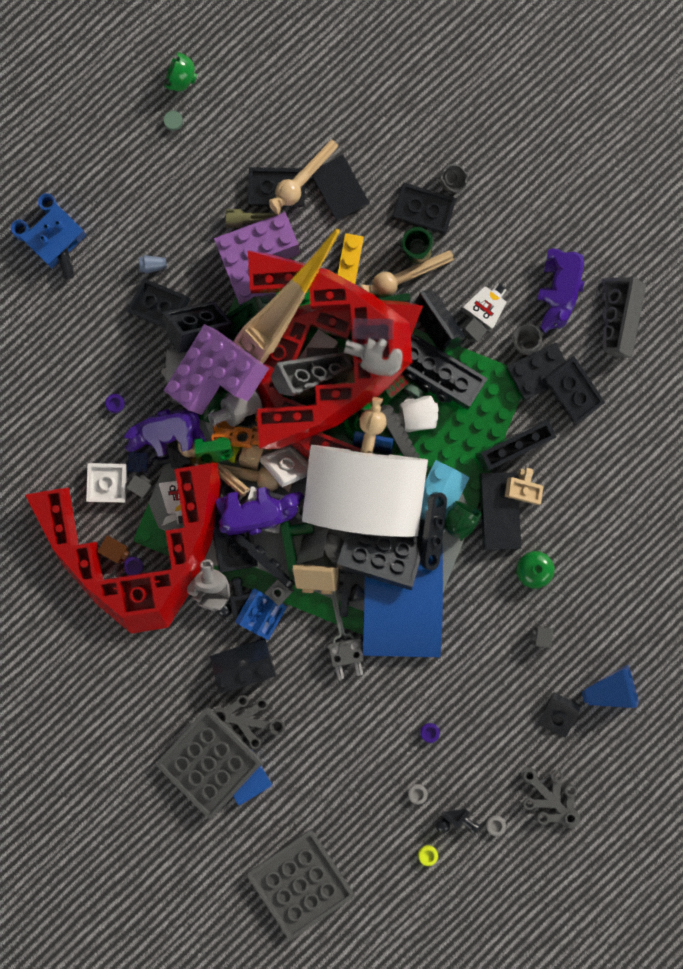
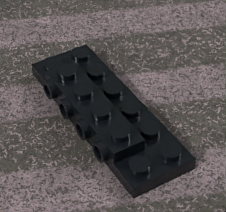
[402,333,488,410]

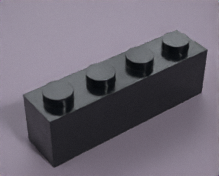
[475,420,556,471]

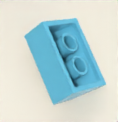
[420,460,470,520]

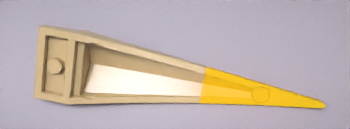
[234,229,340,363]

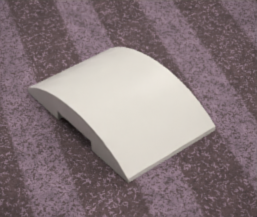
[302,445,428,537]

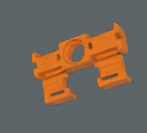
[211,416,271,450]

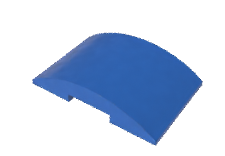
[363,547,443,657]

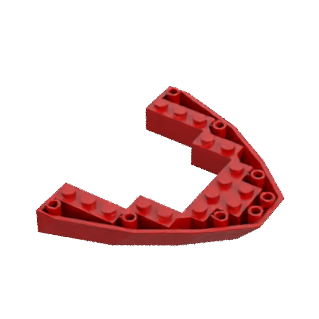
[248,251,412,450]
[256,300,423,460]
[25,462,221,633]

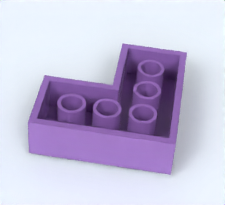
[214,212,300,306]
[163,324,269,415]

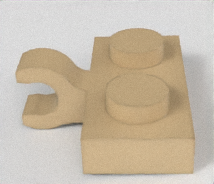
[505,468,543,505]

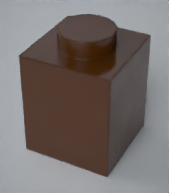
[97,535,130,564]

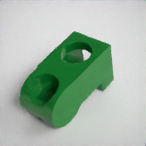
[195,437,234,465]

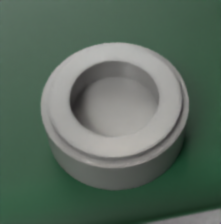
[408,784,428,804]
[486,815,506,836]

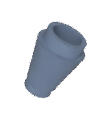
[139,255,167,274]

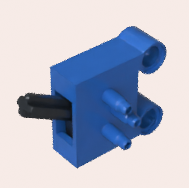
[11,193,87,280]

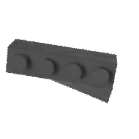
[602,277,646,358]
[271,352,353,396]

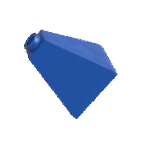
[582,665,639,708]

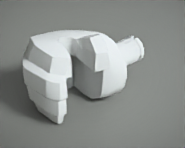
[396,395,438,433]

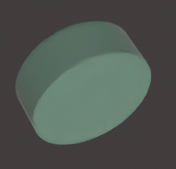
[164,111,183,131]
[403,383,423,399]

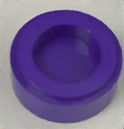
[105,394,125,414]
[124,557,144,575]
[420,723,440,743]

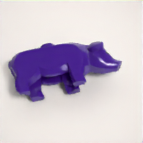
[538,248,585,334]
[124,409,205,456]
[216,487,305,535]

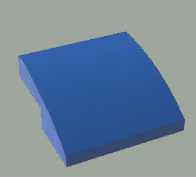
[353,431,394,455]
[235,589,287,640]
[233,749,273,806]

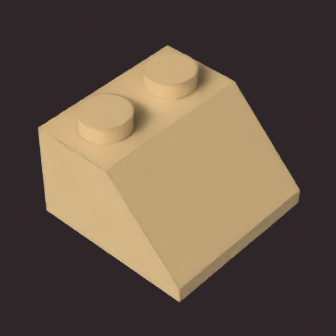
[293,564,340,594]

